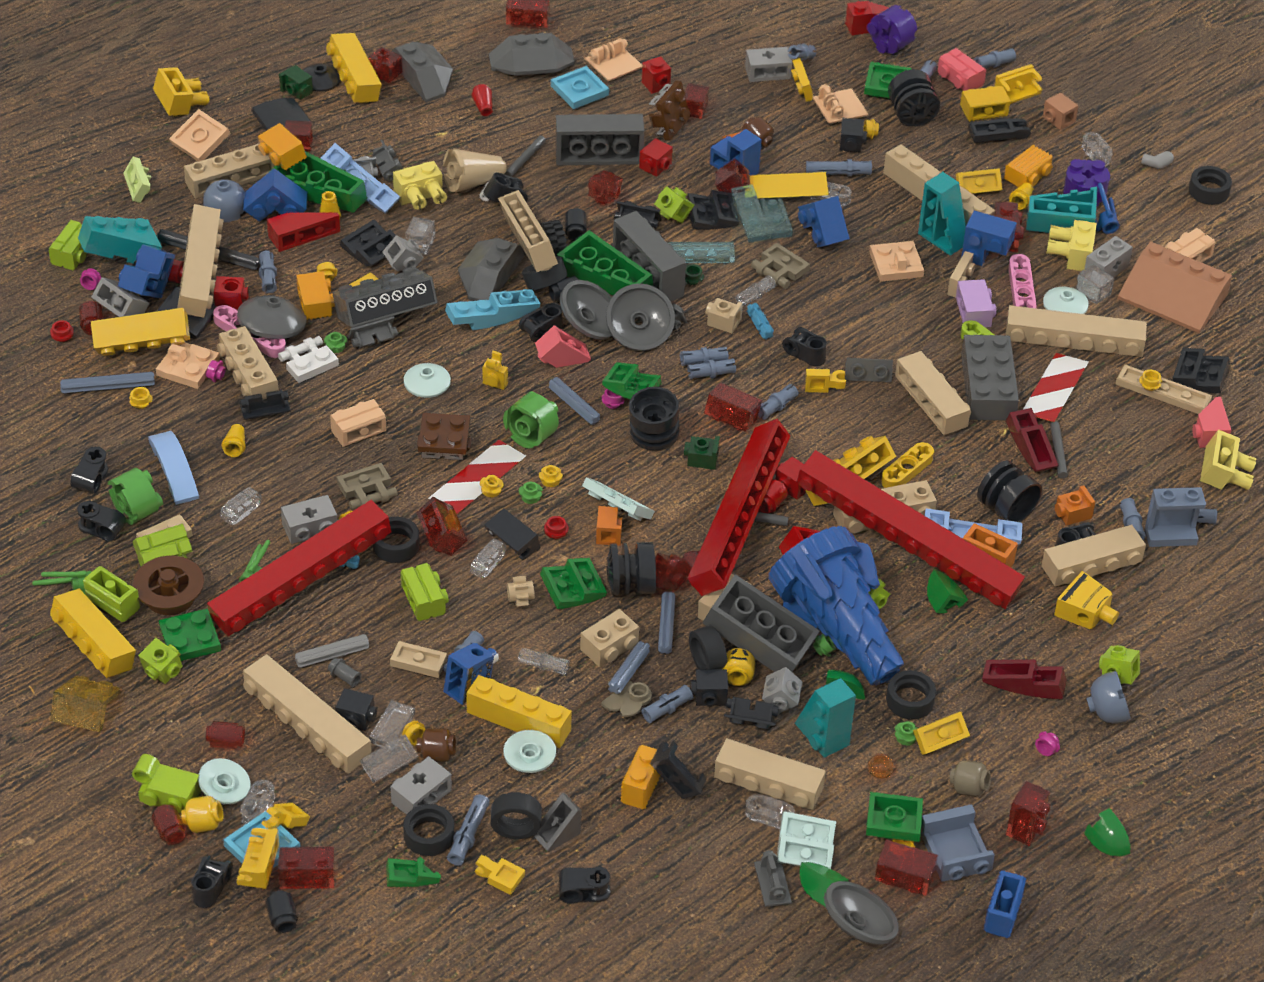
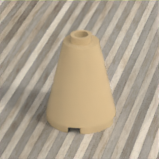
[443,148,507,192]

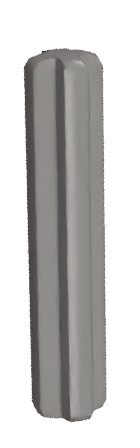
[295,634,369,668]

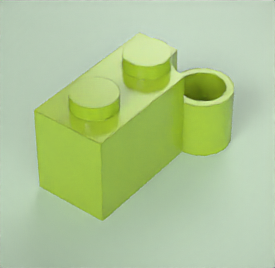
[132,754,201,813]

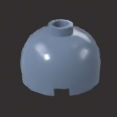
[203,180,246,222]
[1086,671,1131,724]

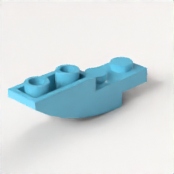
[445,289,541,330]

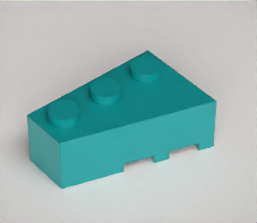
[918,172,966,256]
[1026,187,1097,233]
[78,216,162,264]
[795,678,856,758]

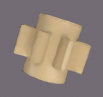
[507,576,535,607]

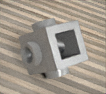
[383,235,424,272]
[762,667,802,713]

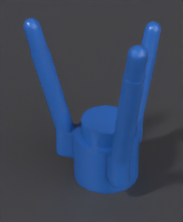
[1095,183,1120,234]

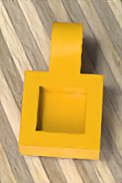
[482,351,508,390]
[805,369,846,393]
[261,803,310,830]
[475,855,525,895]

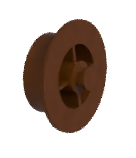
[133,555,204,615]

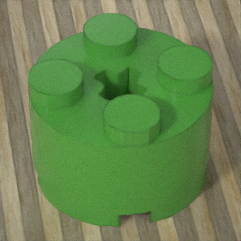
[503,391,559,448]
[108,468,163,525]

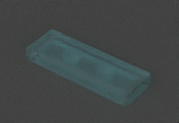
[731,184,770,243]
[757,197,793,239]
[667,242,735,263]

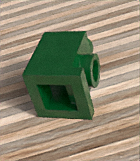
[279,65,313,100]
[684,436,720,470]

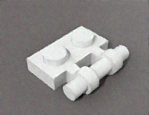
[278,336,339,383]

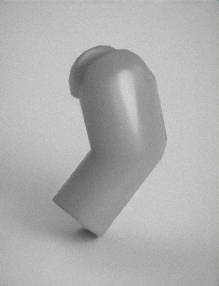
[1141,151,1174,169]

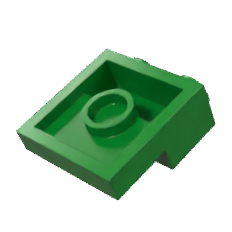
[866,792,923,842]

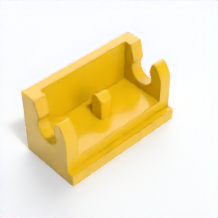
[994,64,1042,104]
[237,828,279,889]

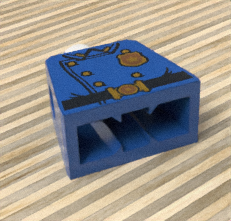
[443,643,499,705]

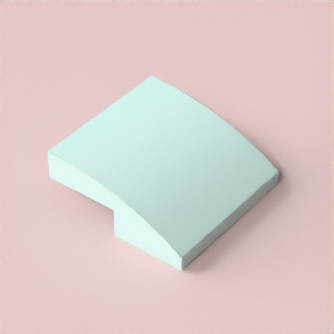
[777,811,836,869]

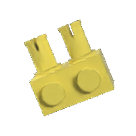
[393,161,447,210]
[1046,220,1097,271]
[1200,430,1256,490]

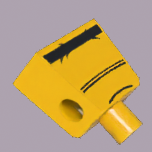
[1054,571,1119,629]

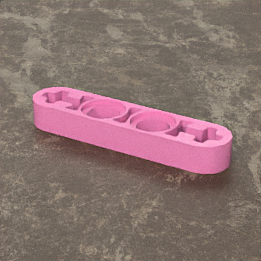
[1008,254,1037,308]
[213,305,286,358]

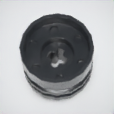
[888,69,940,127]
[629,387,679,450]
[977,460,1043,522]
[606,542,656,595]

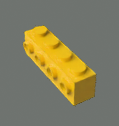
[326,33,381,103]
[91,308,190,356]
[805,436,896,506]
[50,588,136,678]
[467,675,572,749]

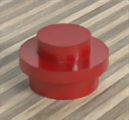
[50,320,74,342]
[544,516,569,539]

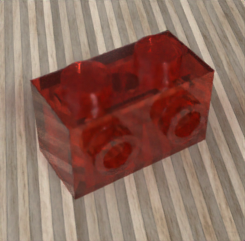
[506,0,550,28]
[994,202,1024,252]
[704,382,762,431]
[417,497,468,556]
[1006,781,1051,846]
[875,839,938,896]
[278,847,335,889]

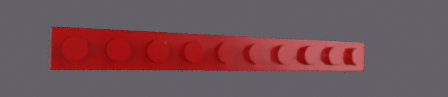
[687,418,790,596]
[796,450,1025,610]

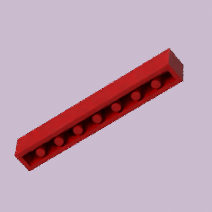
[207,500,391,637]

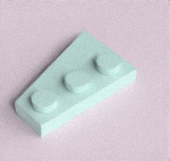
[582,477,655,521]

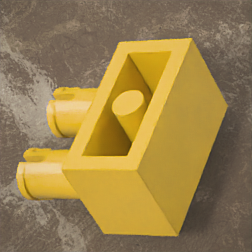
[153,68,209,116]

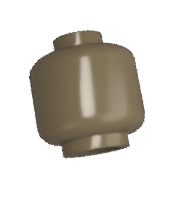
[950,760,991,796]

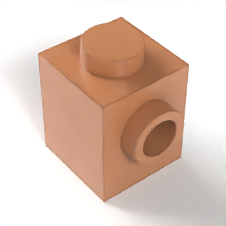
[1043,93,1078,130]

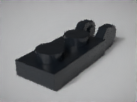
[968,118,1031,143]

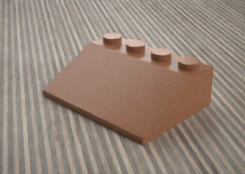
[1117,241,1232,333]

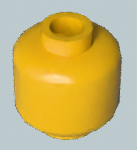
[181,796,223,833]

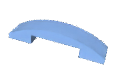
[320,143,400,214]
[148,431,199,505]
[925,508,1022,544]

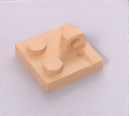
[169,109,231,162]
[869,241,924,282]
[156,341,220,389]

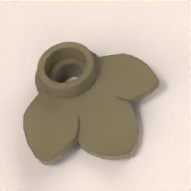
[601,680,652,717]

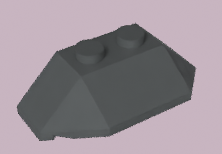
[489,33,575,75]
[386,42,453,103]
[458,238,526,301]

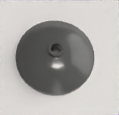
[560,280,612,340]
[606,284,675,351]
[237,295,307,339]
[824,881,899,944]

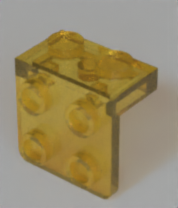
[50,676,120,732]

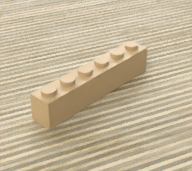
[883,144,995,225]
[498,190,558,272]
[177,204,224,318]
[1005,305,1147,357]
[243,654,372,774]

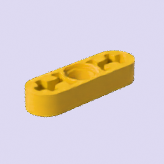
[881,442,934,488]

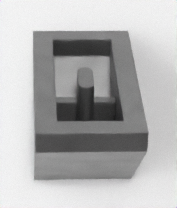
[533,793,581,851]

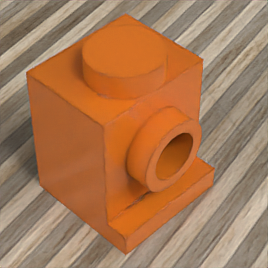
[1055,486,1095,526]
[596,506,622,546]

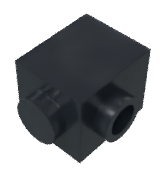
[839,118,867,153]
[690,669,728,706]
[335,688,377,731]

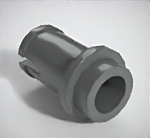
[328,658,362,687]

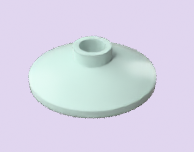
[1043,287,1089,314]
[404,363,451,398]
[504,730,556,773]
[198,759,251,804]

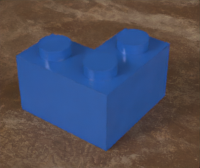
[710,129,762,184]
[243,168,307,222]
[798,196,850,247]
[961,211,1017,266]
[118,244,176,298]

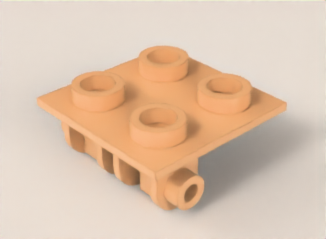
[585,38,642,82]
[813,84,868,124]

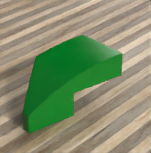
[386,857,441,887]

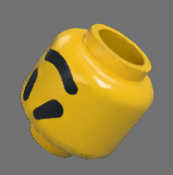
[723,648,755,686]

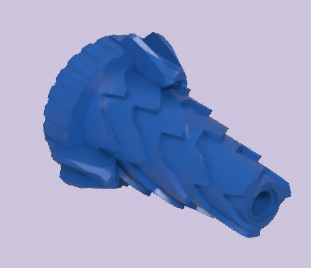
[768,526,904,686]

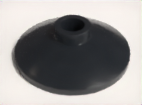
[303,63,341,92]

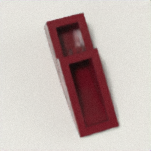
[1006,408,1059,472]
[982,659,1067,699]

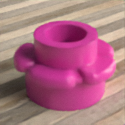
[80,268,102,290]
[206,360,226,382]
[602,389,624,409]
[1035,731,1060,756]

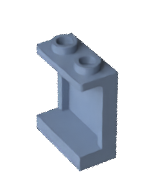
[1144,487,1206,547]
[920,804,995,882]

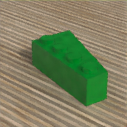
[268,151,367,213]
[557,230,653,296]

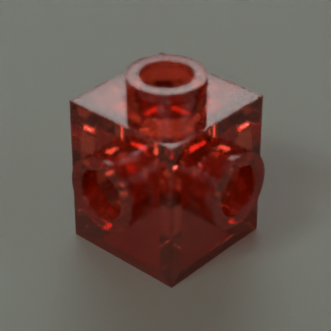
[368,46,402,83]
[588,171,623,204]
[655,553,690,591]

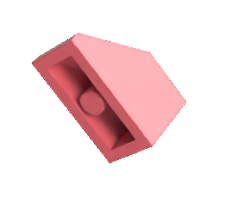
[535,326,591,368]
[1192,397,1231,448]

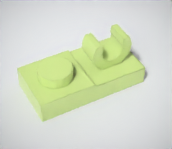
[124,157,151,203]

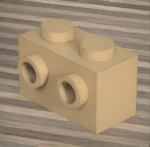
[580,609,639,667]

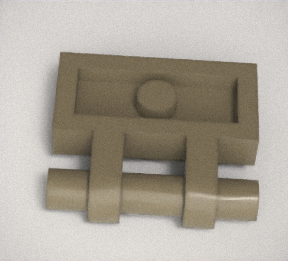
[751,243,810,289]
[337,463,398,510]

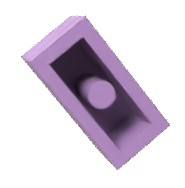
[956,279,996,327]

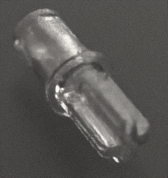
[735,275,776,306]
[518,648,570,676]

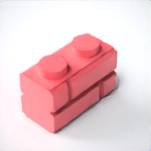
[937,48,986,91]

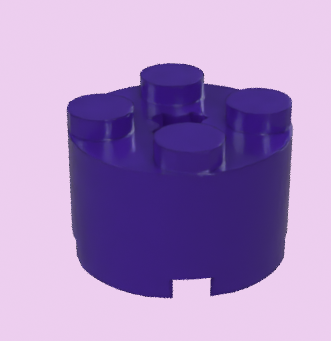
[867,5,917,54]
[1063,159,1110,207]

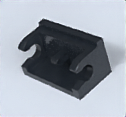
[484,508,540,560]
[650,741,707,799]

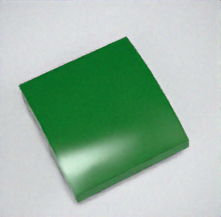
[602,362,661,400]
[540,558,607,609]

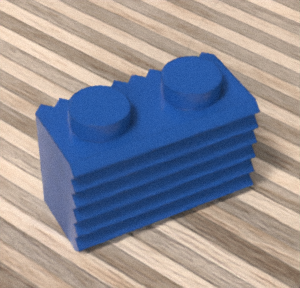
[984,871,1026,938]

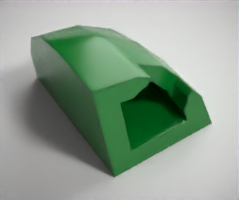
[927,569,968,613]
[826,669,865,700]
[1084,808,1130,856]
[799,862,849,907]

